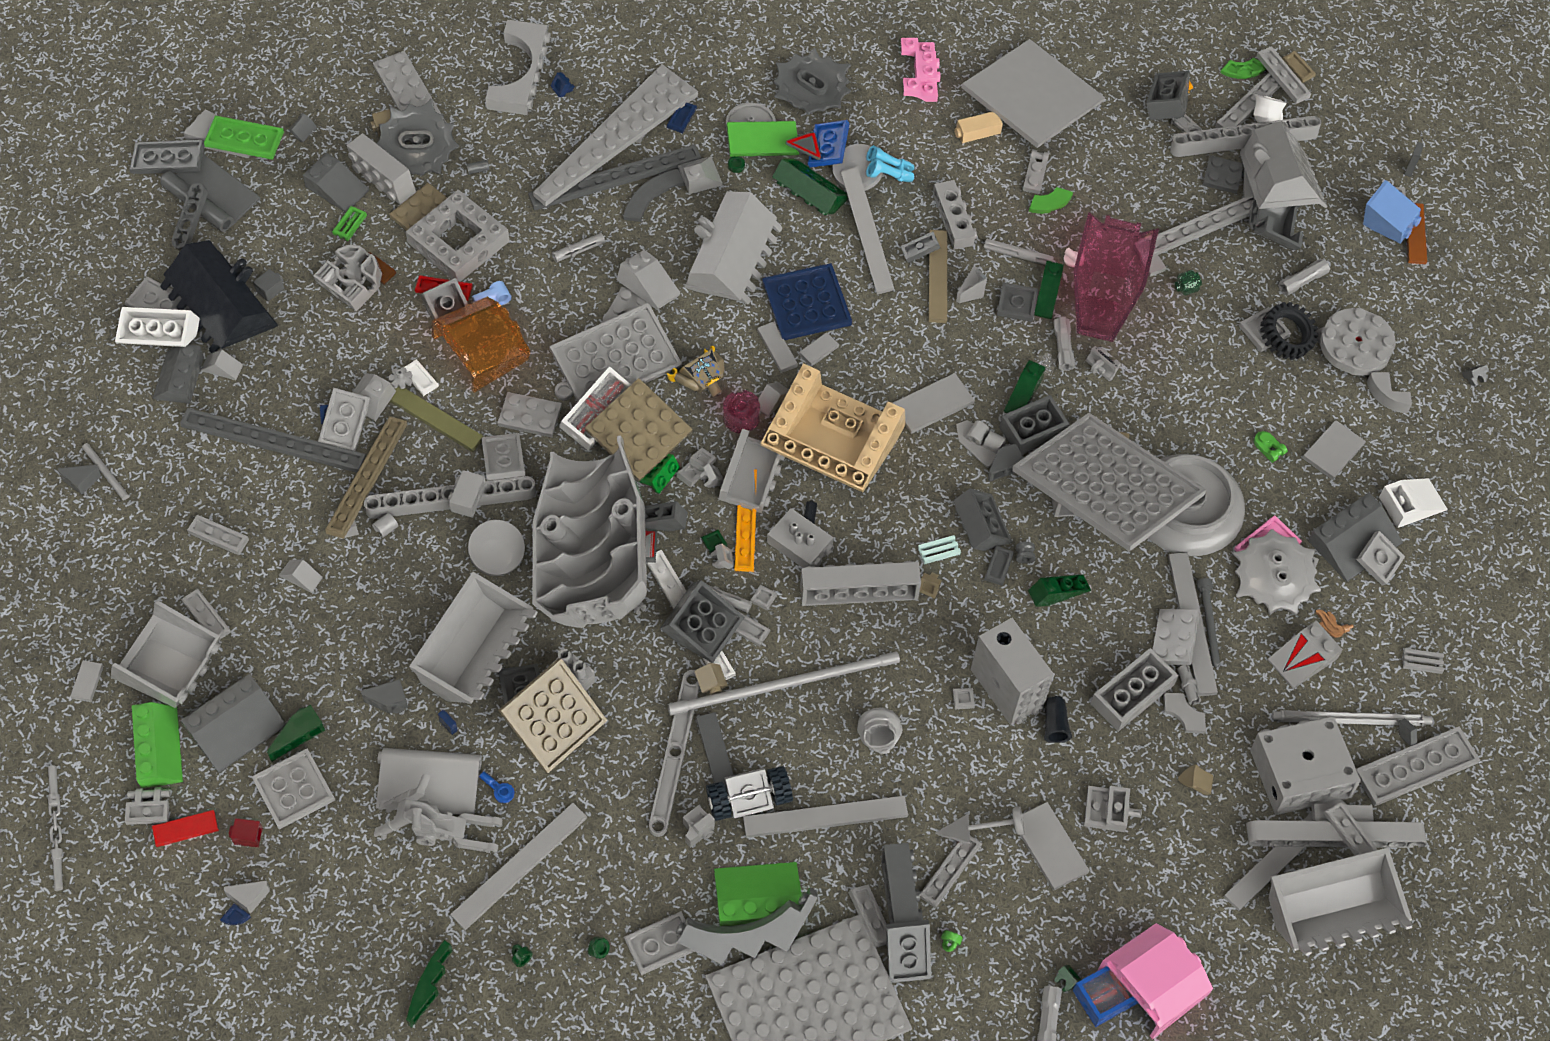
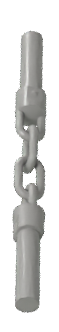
[48,765,63,891]

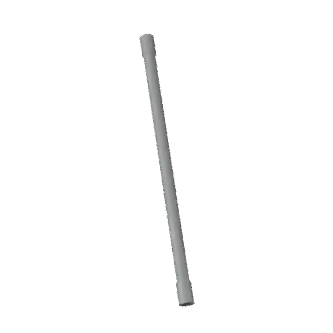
[667,651,900,716]

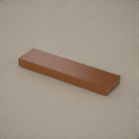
[1407,203,1427,265]

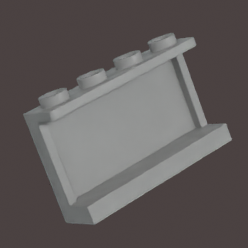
[718,429,785,513]

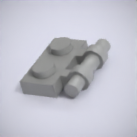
[125,787,171,825]

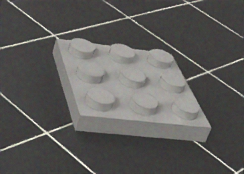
[252,748,335,829]

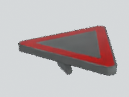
[785,132,821,160]

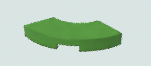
[1221,58,1266,79]
[1029,187,1073,214]

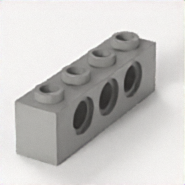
[933,180,977,250]

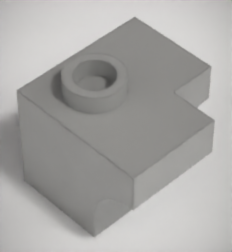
[683,805,715,848]

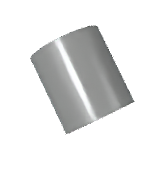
[372,513,398,538]

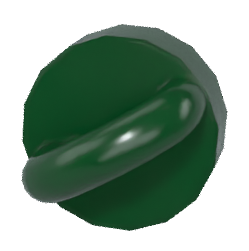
[588,937,610,959]
[512,944,533,967]

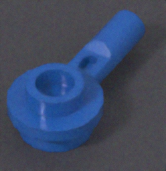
[479,771,515,803]

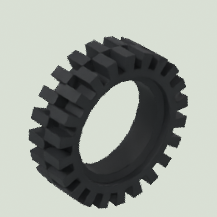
[1260,302,1319,360]

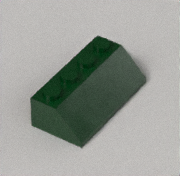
[772,159,848,215]

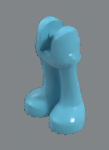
[866,145,914,182]

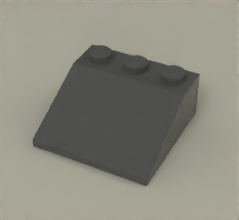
[660,580,745,663]

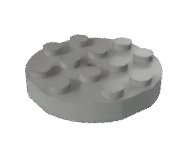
[1320,308,1396,376]

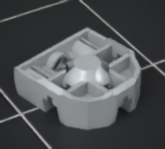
[313,245,382,311]

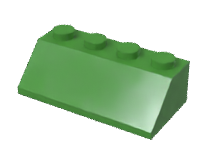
[132,702,183,788]

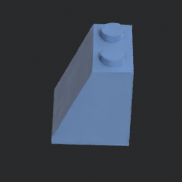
[1363,180,1421,244]

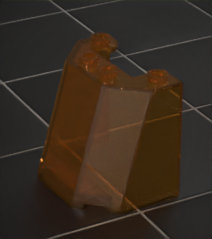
[432,296,530,393]

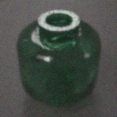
[1174,270,1202,296]

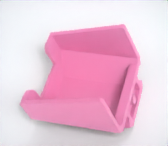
[1098,923,1213,1040]

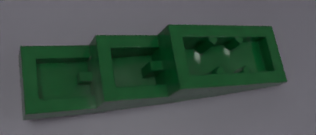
[406,940,453,1028]

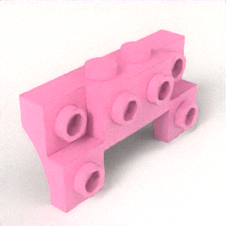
[901,38,940,102]

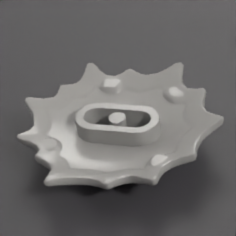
[1233,529,1321,615]

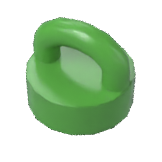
[941,930,963,952]

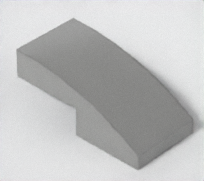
[677,448,716,487]

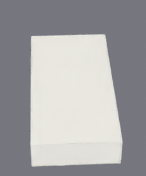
[403,359,439,396]

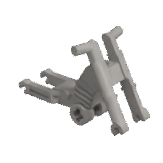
[374,774,503,853]

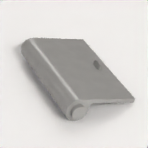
[376,748,482,815]

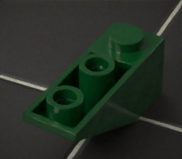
[1028,574,1091,607]

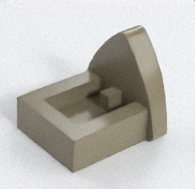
[1178,764,1213,795]

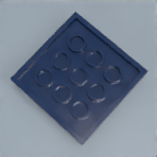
[762,263,852,340]

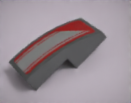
[645,530,657,563]

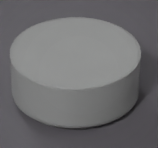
[555,382,573,400]

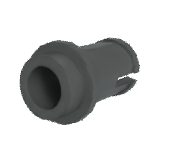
[467,159,490,175]

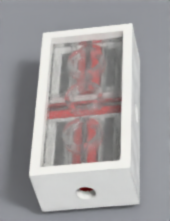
[560,367,631,451]

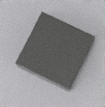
[1399,718,1417,746]

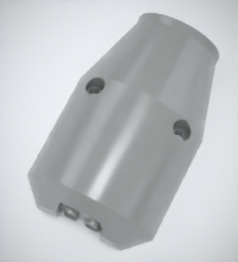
[532,435,647,628]

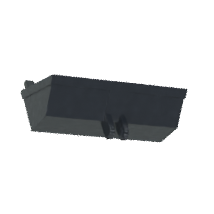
[160,240,278,353]

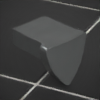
[289,113,317,142]

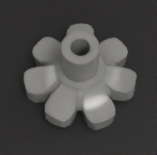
[389,367,413,389]

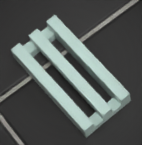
[918,535,961,564]

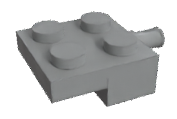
[1084,786,1142,832]

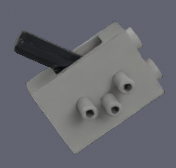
[767,500,834,568]

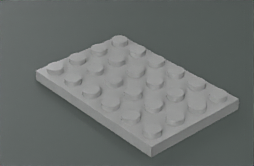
[549,303,682,402]

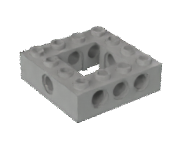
[406,190,510,282]

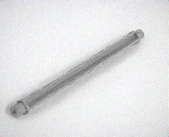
[1272,710,1432,726]

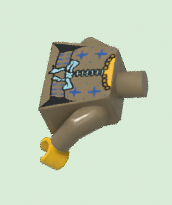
[667,346,724,397]

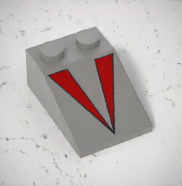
[1268,620,1343,689]

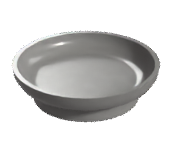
[1148,454,1245,556]

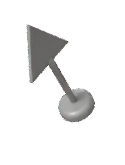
[935,806,1025,844]

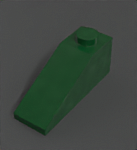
[1034,261,1064,319]
[1004,360,1046,413]
[267,705,325,762]

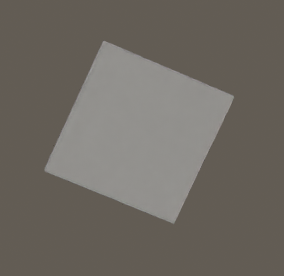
[961,39,1105,148]

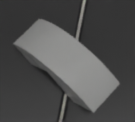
[1367,372,1412,413]

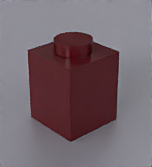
[229,818,263,848]

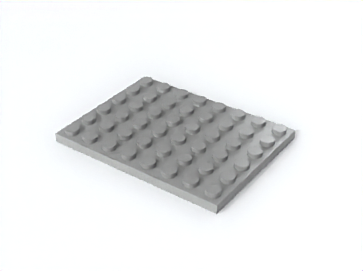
[1012,413,1206,552]
[705,915,912,1041]

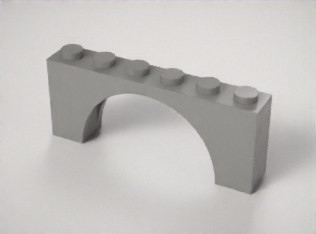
[485,20,551,115]

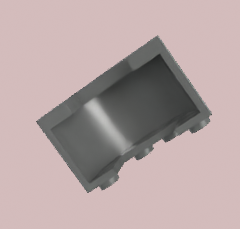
[1249,198,1303,250]

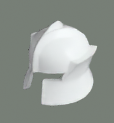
[1253,94,1287,123]

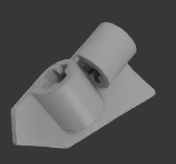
[956,420,1006,468]

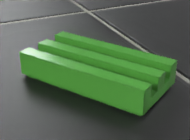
[332,206,367,241]

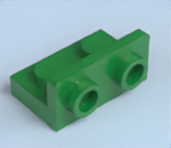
[639,454,680,494]

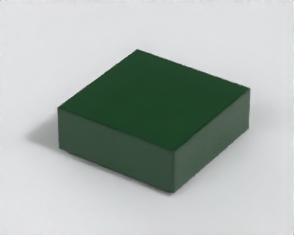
[701,530,727,554]

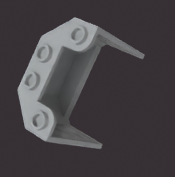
[111,600,221,708]

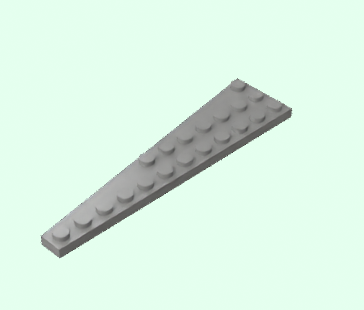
[533,64,698,206]

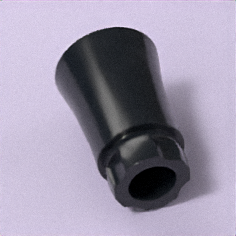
[1044,696,1072,743]

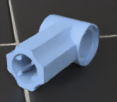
[472,281,512,311]

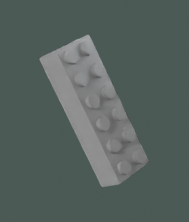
[800,561,921,606]

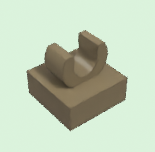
[920,572,942,599]

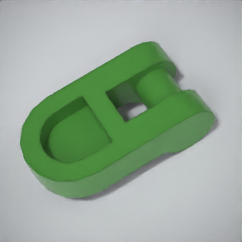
[1254,431,1288,463]

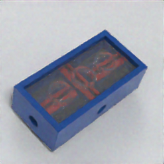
[1073,966,1138,1027]

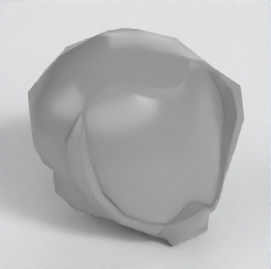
[857,707,903,755]

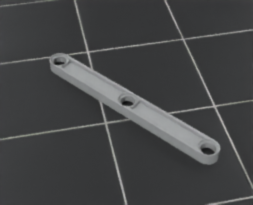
[649,670,700,837]

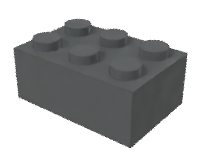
[999,395,1069,454]

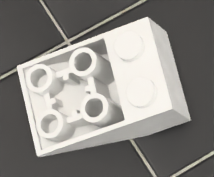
[1379,478,1447,528]

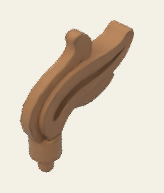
[1315,610,1354,638]

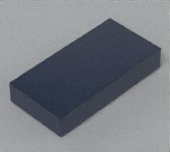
[667,102,697,134]

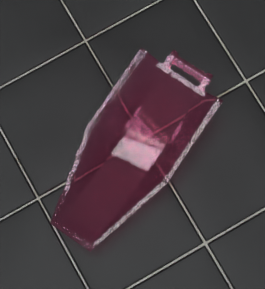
[1074,212,1159,342]

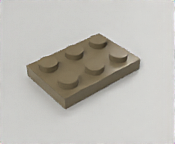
[389,183,447,231]

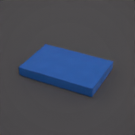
[808,120,849,168]

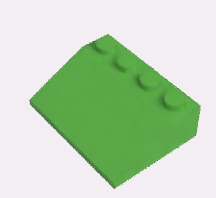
[714,862,802,926]

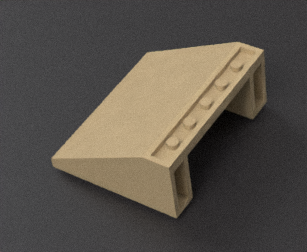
[761,363,906,492]

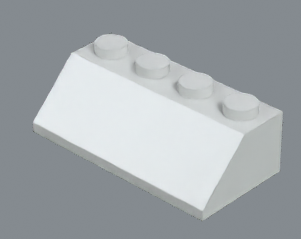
[115,307,200,347]

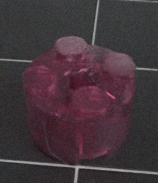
[723,390,760,434]

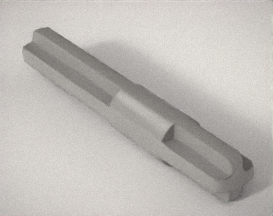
[984,239,1054,265]

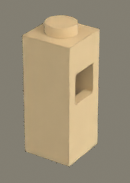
[955,112,1003,143]

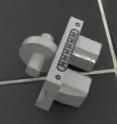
[1085,346,1121,381]

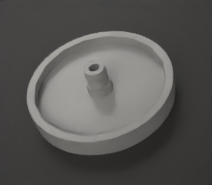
[726,103,776,131]
[833,144,883,191]
[468,520,525,576]

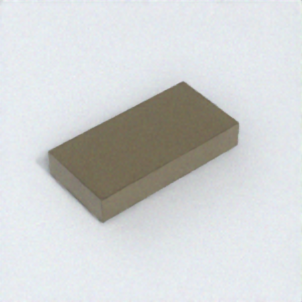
[1282,51,1316,83]

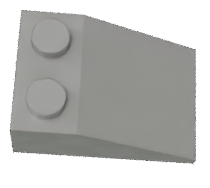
[616,250,681,310]

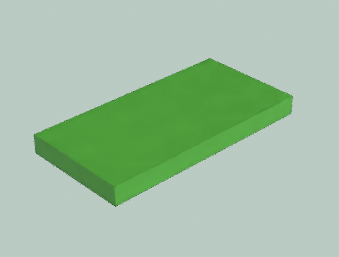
[204,115,284,160]
[726,121,799,157]

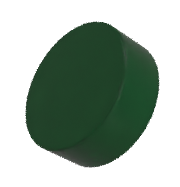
[728,156,745,173]

